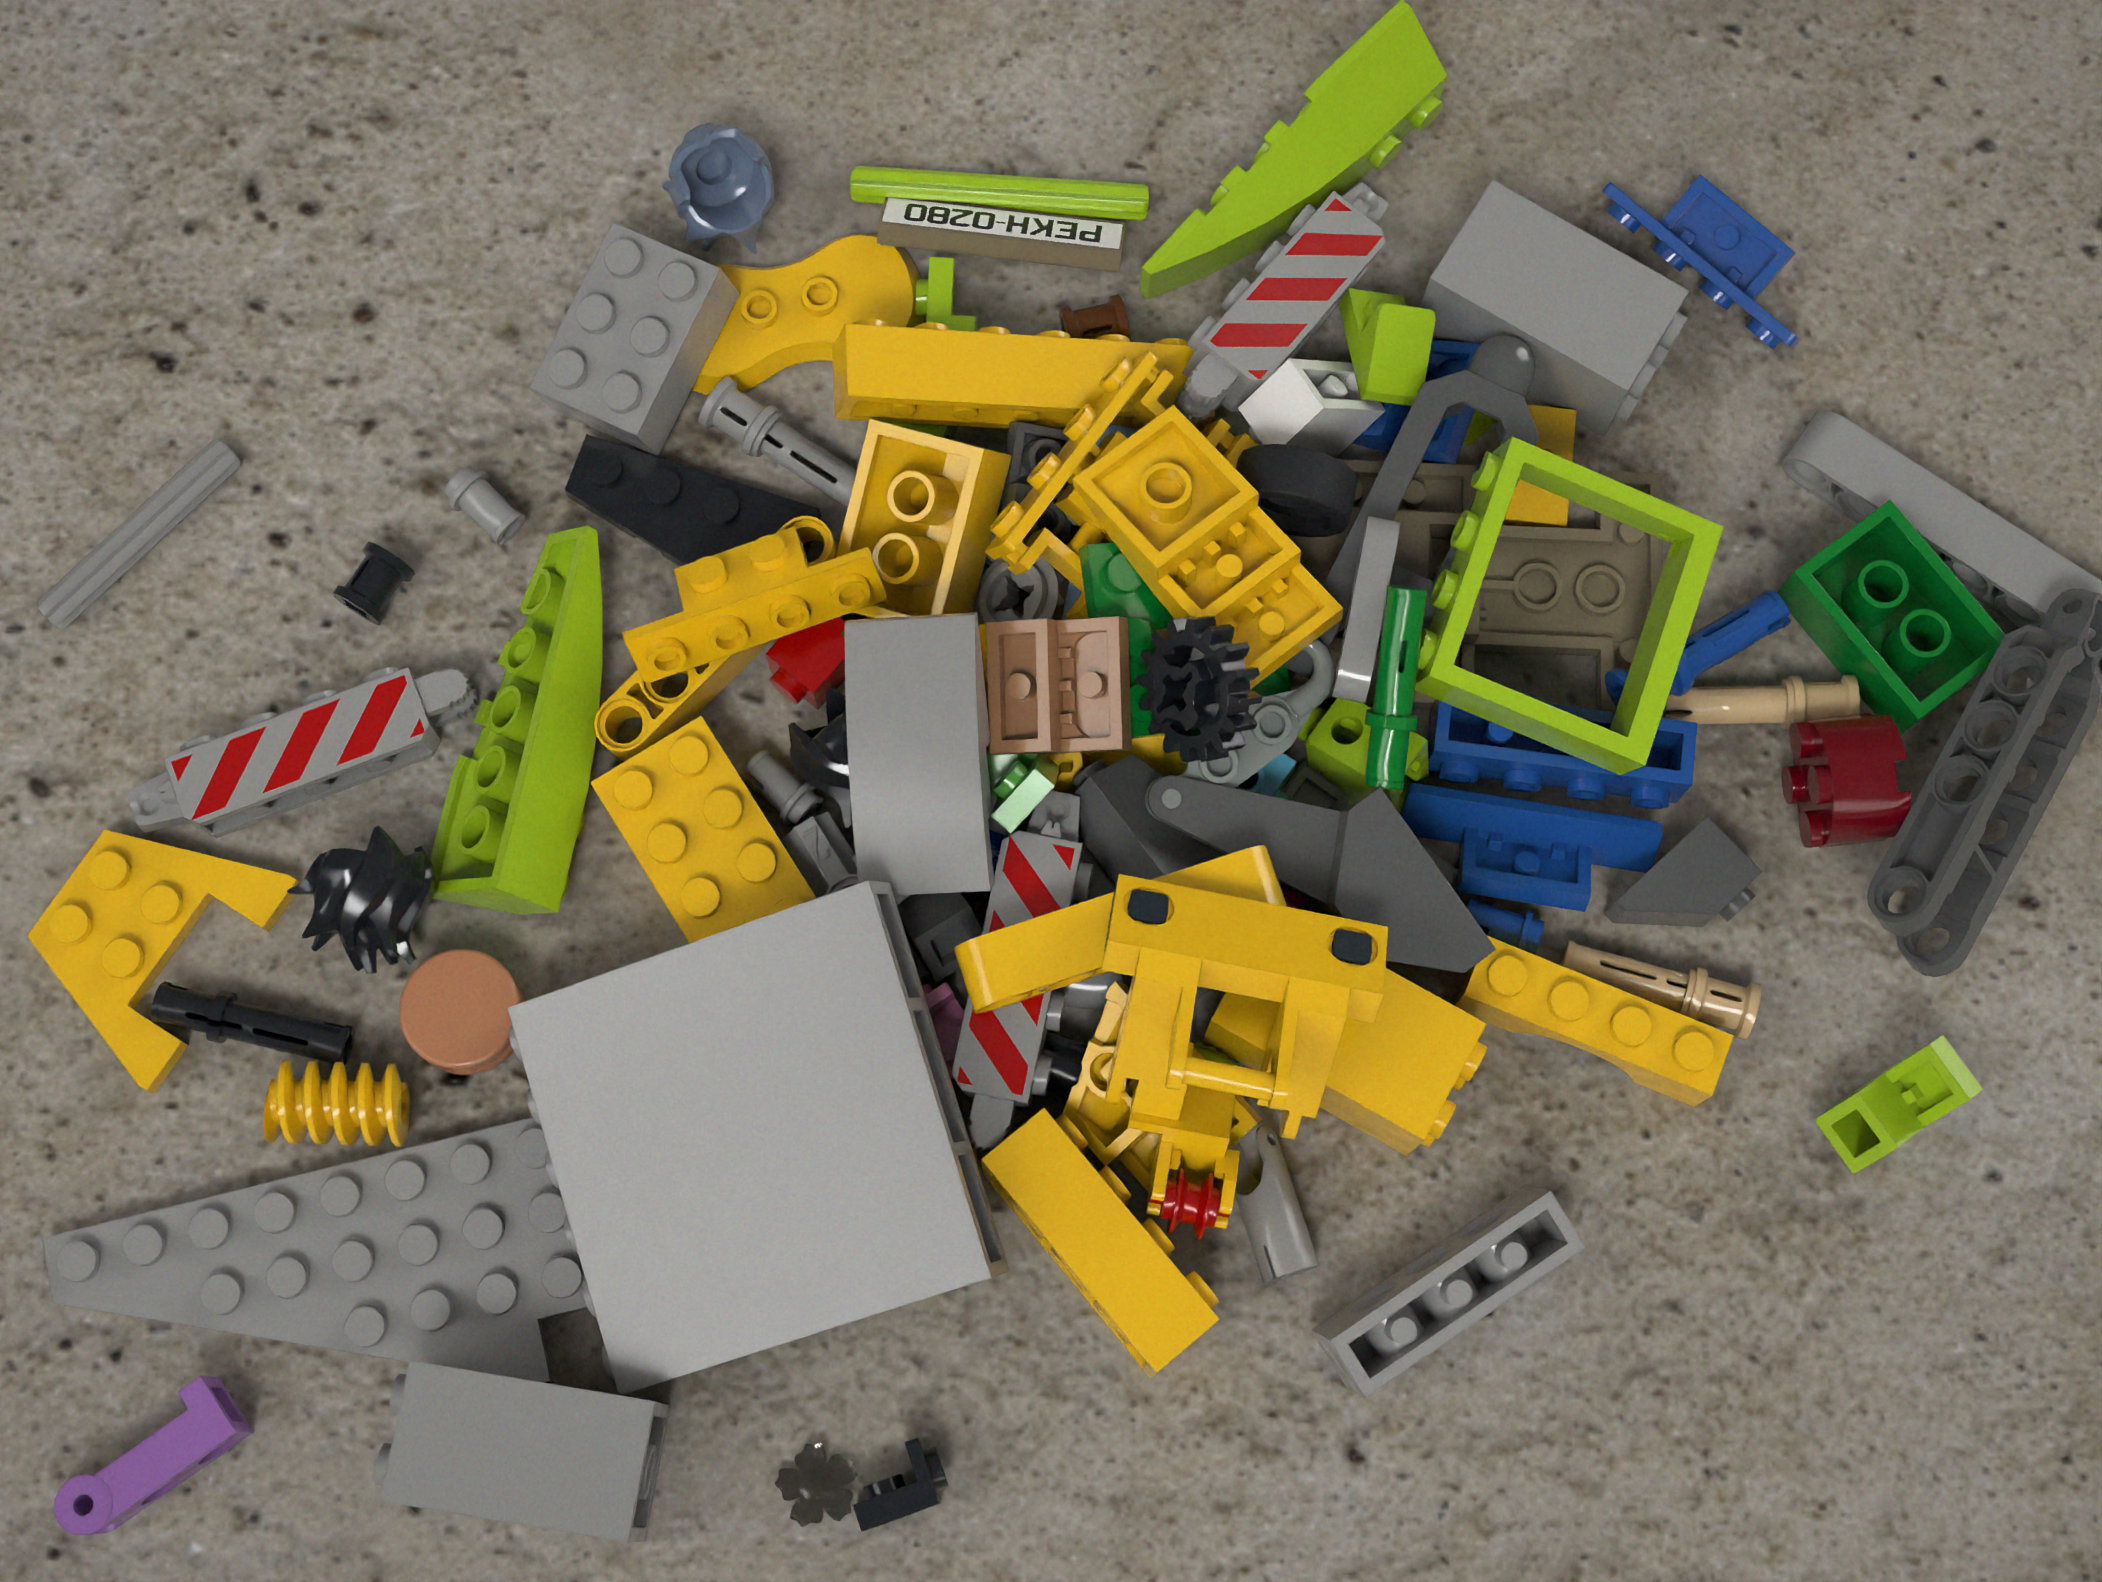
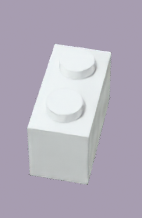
[1238,358,1386,458]

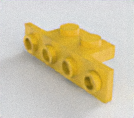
[622,527,887,683]

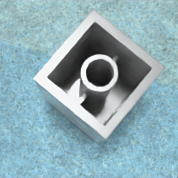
[1420,179,1689,436]
[374,1360,671,1543]

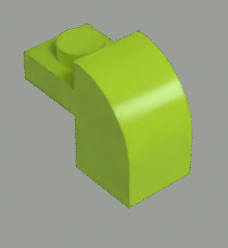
[1814,1035,1983,1174]

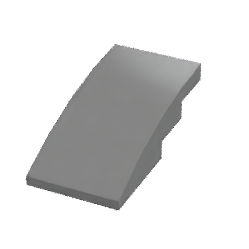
[845,612,995,895]

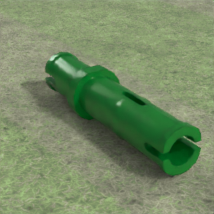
[1364,585,1427,789]

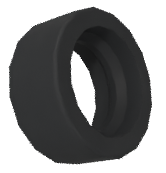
[1236,444,1358,537]

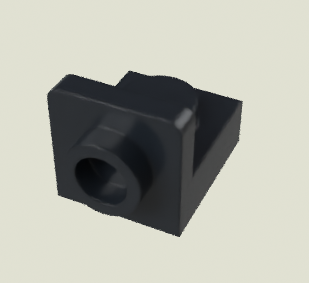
[853,1438,949,1532]

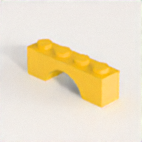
[1454,936,1734,1107]

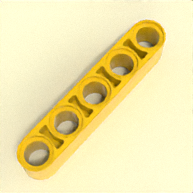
[594,516,838,762]
[954,845,1287,1013]

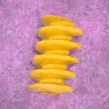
[263,1060,411,1147]

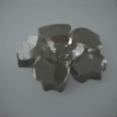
[775,1443,858,1527]

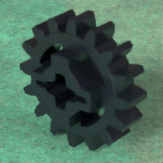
[1136,615,1262,763]

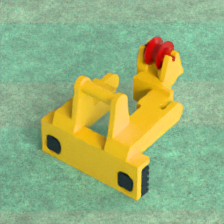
[1101,874,1388,1240]

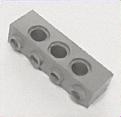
[1311,1185,1586,1398]

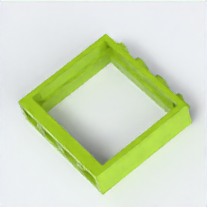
[1415,436,1724,775]

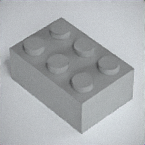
[529,222,740,457]

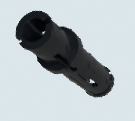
[151,981,355,1065]

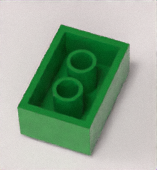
[1777,500,2006,736]

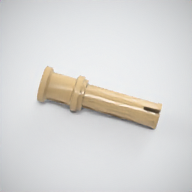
[1661,675,1860,731]
[1560,940,1762,1040]

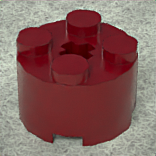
[1781,713,1911,848]

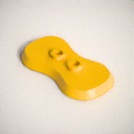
[691,233,926,396]

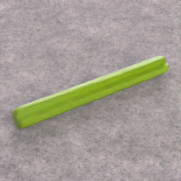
[850,166,1149,220]

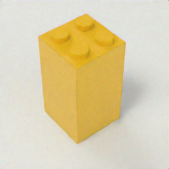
[1202,968,1488,1156]

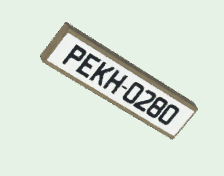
[877,197,1126,273]

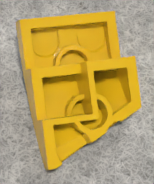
[1063,980,1263,1192]

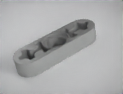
[1332,516,1400,703]

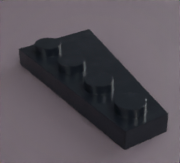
[565,434,821,567]

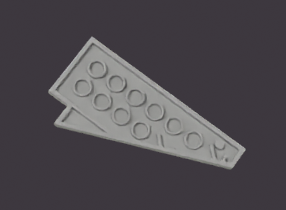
[42,1117,588,1383]

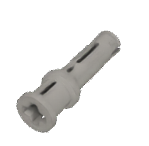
[698,377,857,508]

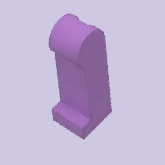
[54,1376,254,1535]

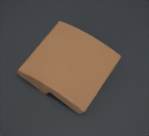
[986,616,1132,755]

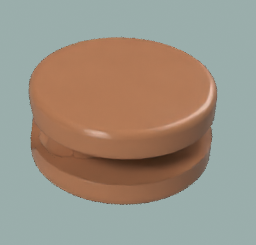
[399,949,526,1075]

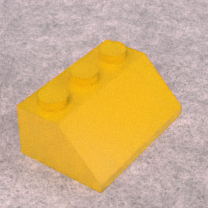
[835,419,1012,619]

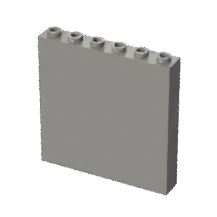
[507,880,1010,1395]

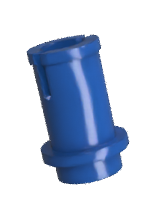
[1467,898,1545,955]

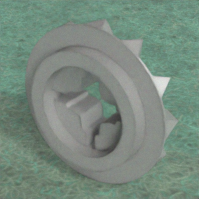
[973,556,1065,625]

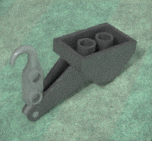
[1144,639,1496,973]

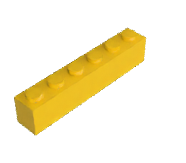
[832,318,1215,432]

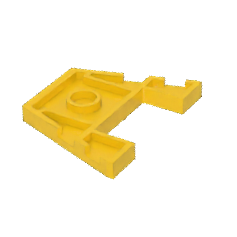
[27,829,300,1094]

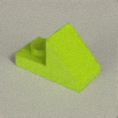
[1338,288,1436,406]

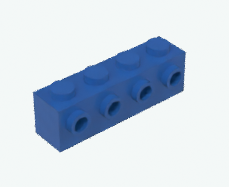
[1427,699,1697,809]

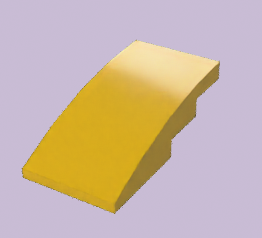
[1073,405,1343,690]

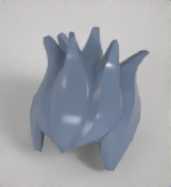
[662,123,774,254]

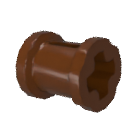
[1059,294,1131,342]

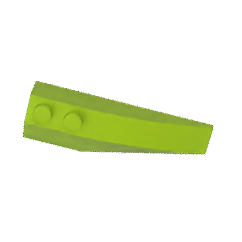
[1139,0,1447,299]
[430,525,603,915]

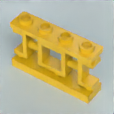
[985,350,1259,620]

